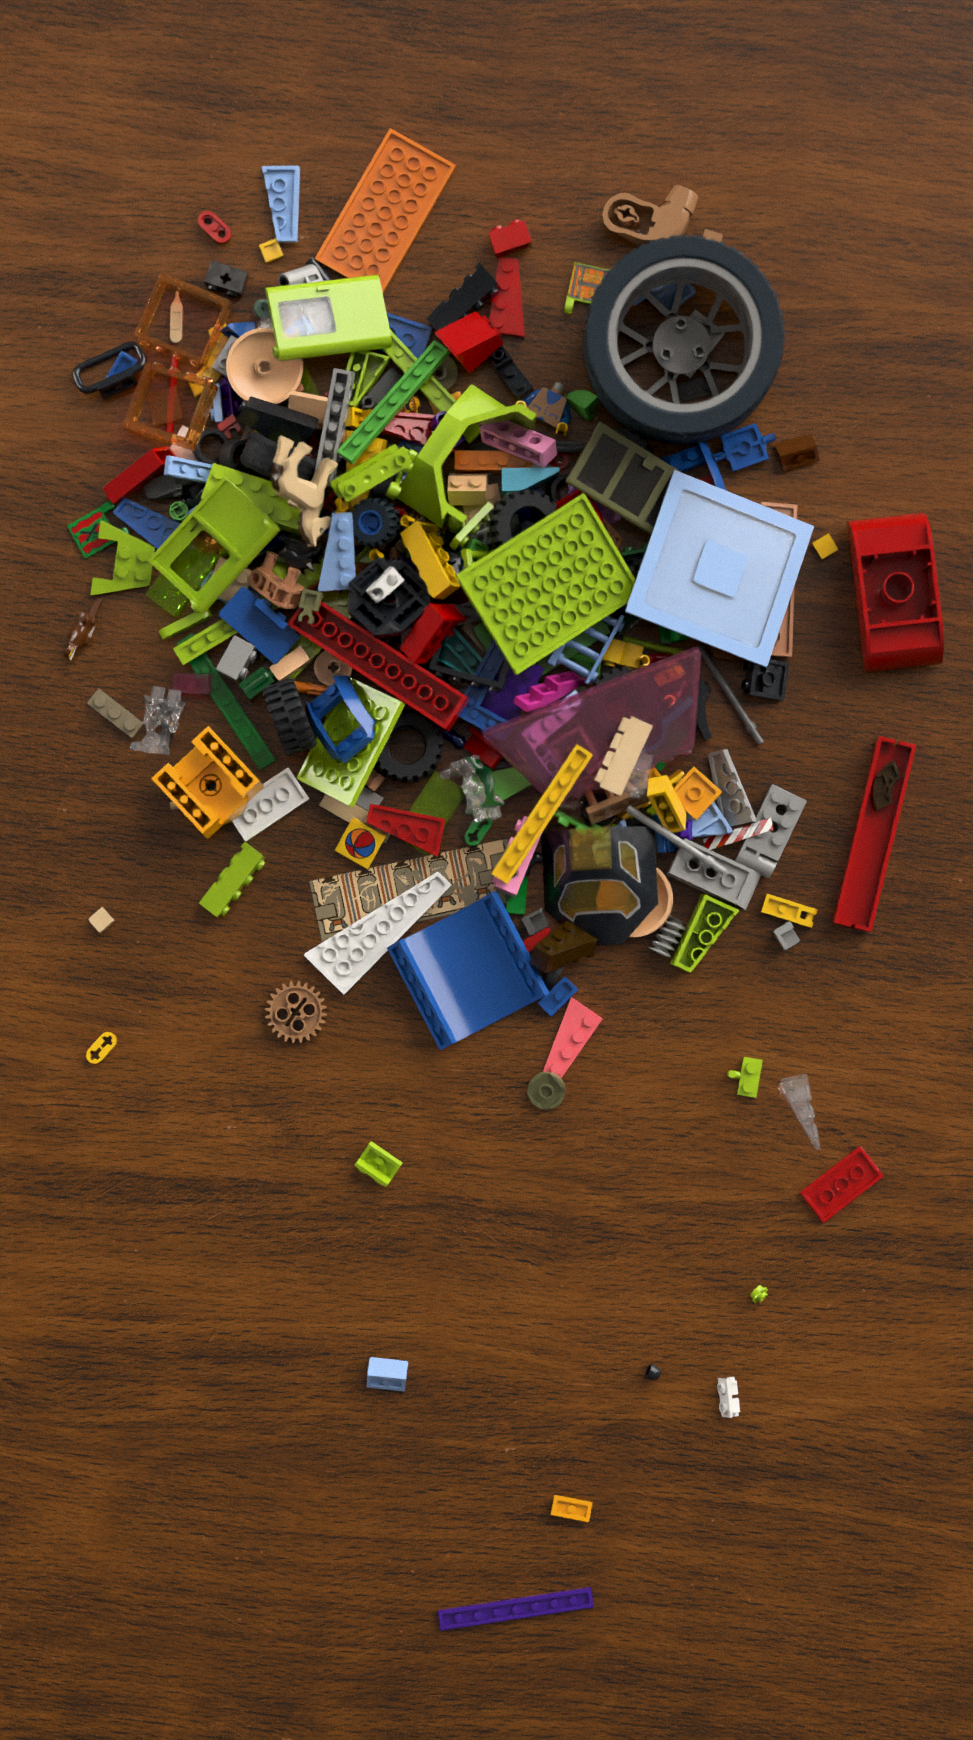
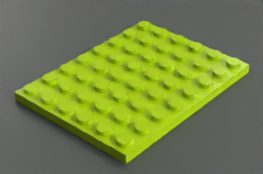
[455,493,636,675]

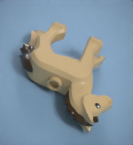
[270,436,338,547]

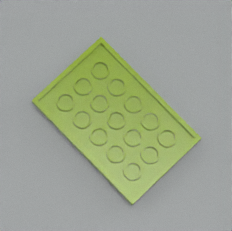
[296,677,405,808]

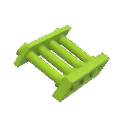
[329,444,413,502]

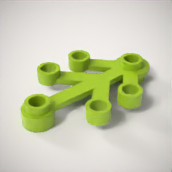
[385,448,418,501]

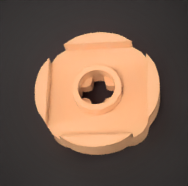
[314,650,353,686]

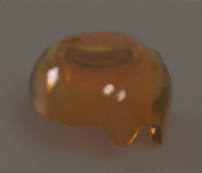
[192,530,222,554]

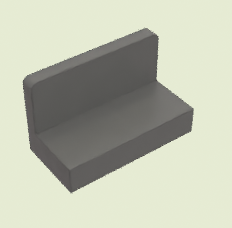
[367,367,402,405]

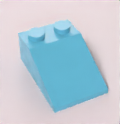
[502,467,559,497]

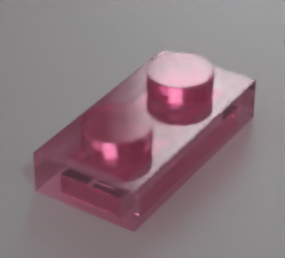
[173,673,211,694]

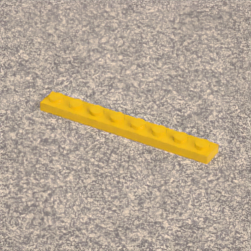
[491,744,593,884]

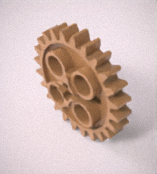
[265,981,327,1043]

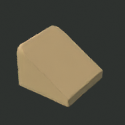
[88,907,115,934]

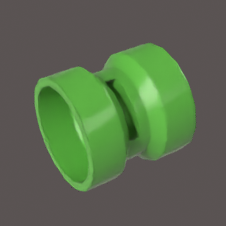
[169,501,189,523]

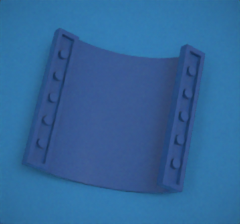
[387,891,550,1050]

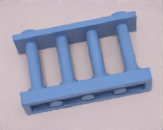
[547,615,625,685]

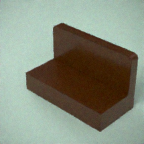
[775,433,819,471]

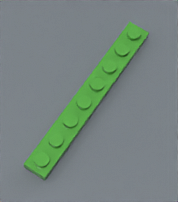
[337,340,450,465]

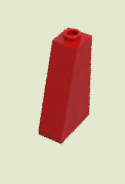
[103,446,176,504]

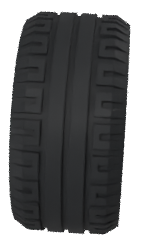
[240,432,316,481]

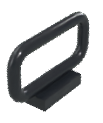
[72,341,147,400]

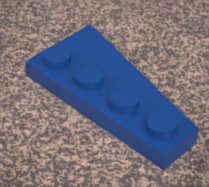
[113,498,192,549]

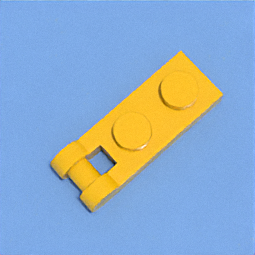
[761,894,817,928]

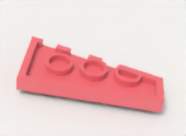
[543,997,603,1078]

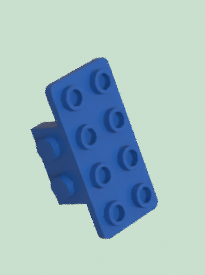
[219,587,299,664]

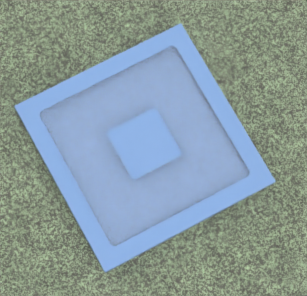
[625,470,814,668]

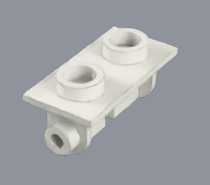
[717,1377,740,1418]

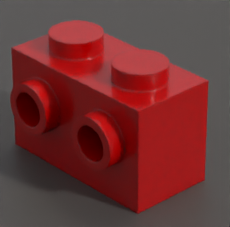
[489,220,532,258]

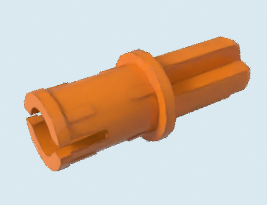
[294,681,328,696]

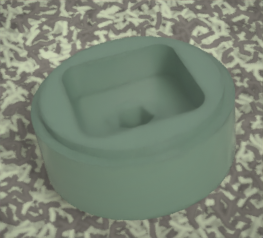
[253,299,270,319]

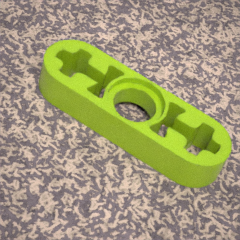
[158,609,212,640]

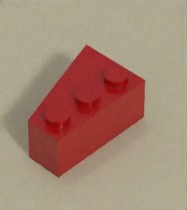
[400,604,467,663]

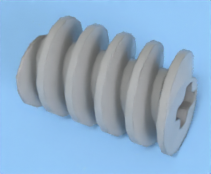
[648,915,686,957]

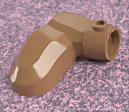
[602,185,698,246]

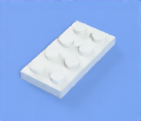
[232,767,310,842]

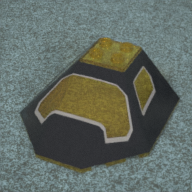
[541,827,658,946]

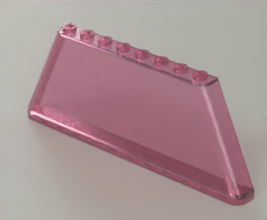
[482,646,701,805]

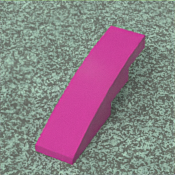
[513,671,585,712]

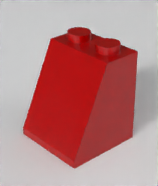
[435,311,504,373]

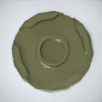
[527,1071,566,1110]

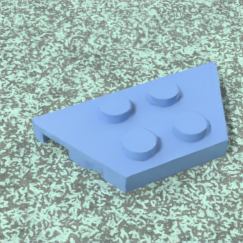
[685,802,733,838]

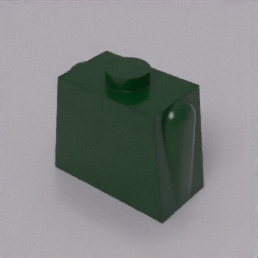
[238,666,276,704]

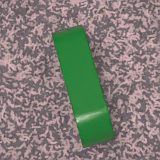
[465,813,492,847]

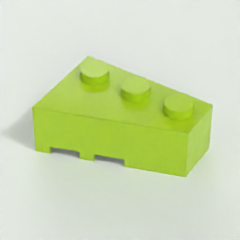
[346,351,390,408]

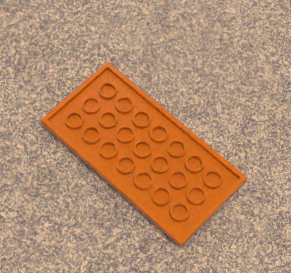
[315,128,456,293]

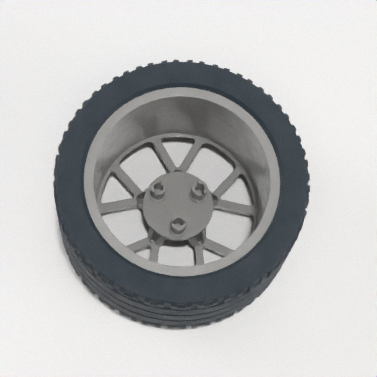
[584,235,785,445]

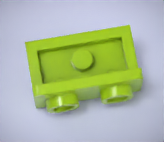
[355,1141,402,1187]

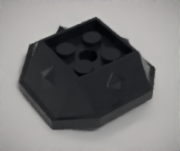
[348,558,431,639]

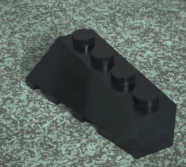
[426,262,501,331]

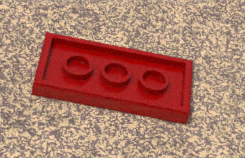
[799,1146,884,1223]

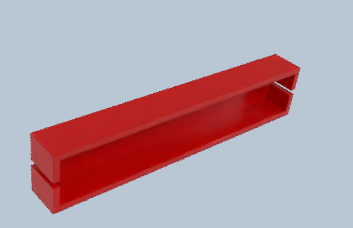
[832,736,917,933]

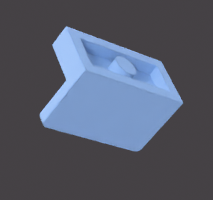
[366,1357,408,1392]

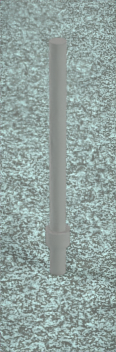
[626,805,726,875]

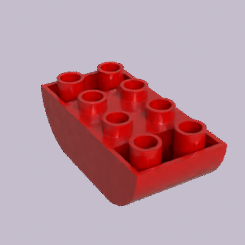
[847,512,944,673]

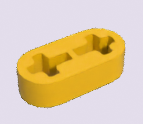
[86,1032,117,1064]

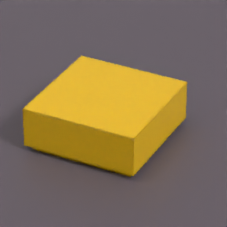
[259,238,284,264]
[812,533,838,560]

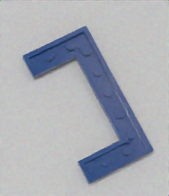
[459,639,553,741]

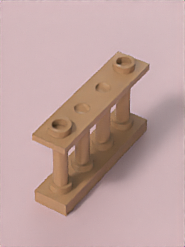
[574,752,650,825]

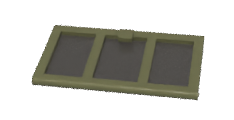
[565,422,682,535]

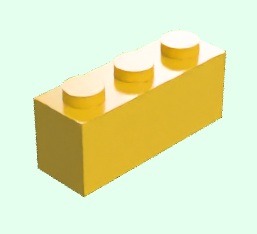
[647,775,686,833]

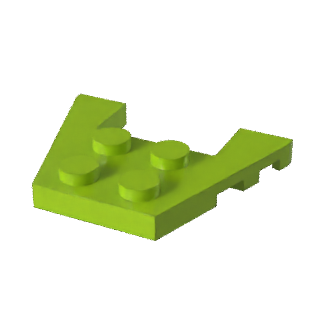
[90,521,155,595]

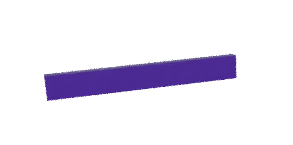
[438,1587,594,1631]

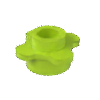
[750,1285,768,1303]

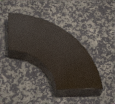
[871,760,902,812]

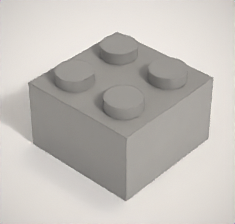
[216,635,258,684]

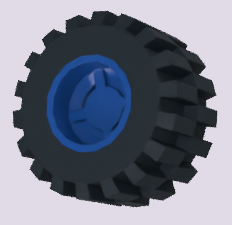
[350,498,401,547]

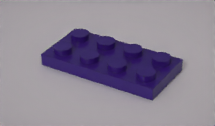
[481,663,545,736]

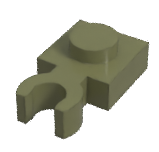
[298,588,323,625]

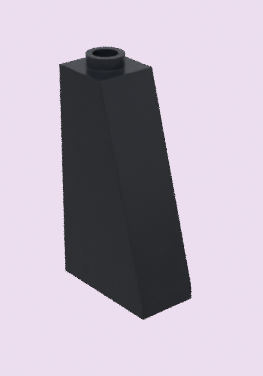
[237,396,319,451]

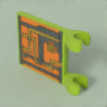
[564,263,609,314]

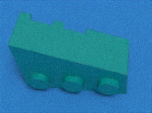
[431,628,483,675]

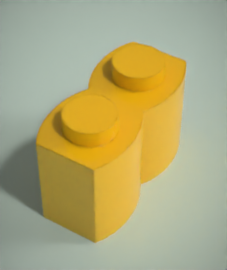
[601,639,644,670]

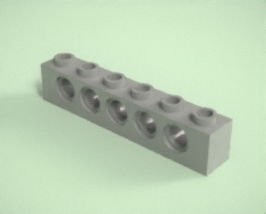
[314,368,355,486]

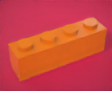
[455,450,531,474]

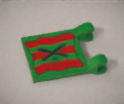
[67,501,130,559]

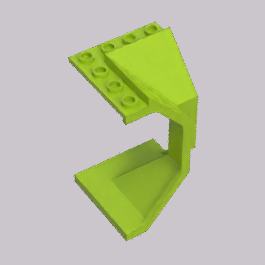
[397,384,537,533]

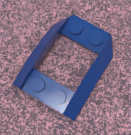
[655,442,726,492]
[305,675,376,763]

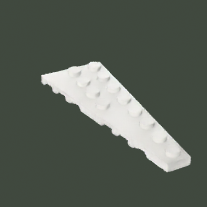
[304,872,451,995]

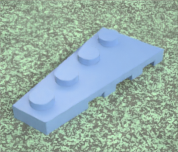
[262,166,300,243]
[317,512,355,591]

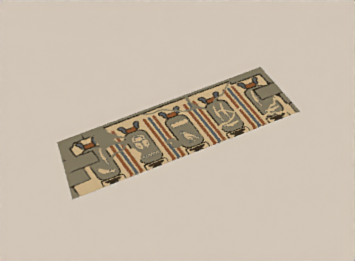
[309,839,508,942]

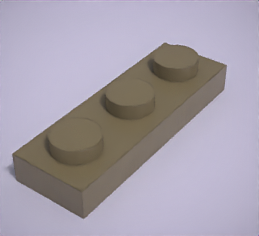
[87,688,144,739]

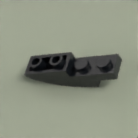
[487,345,534,401]

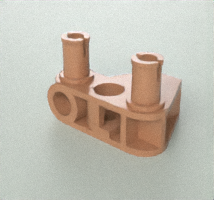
[249,551,306,609]

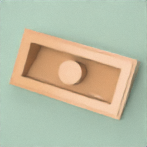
[269,646,311,682]

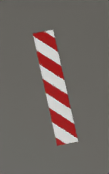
[703,818,773,850]

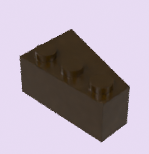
[530,921,598,973]

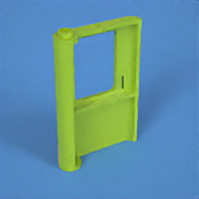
[148,477,280,613]

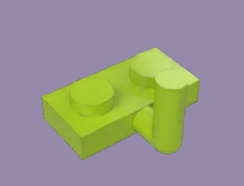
[727,1057,763,1098]

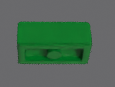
[506,875,528,915]

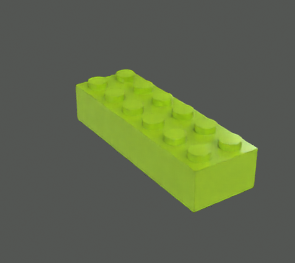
[201,463,324,536]

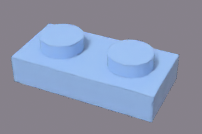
[209,383,224,425]

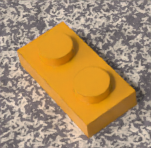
[551,1495,592,1522]

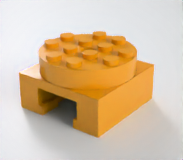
[151,726,265,839]

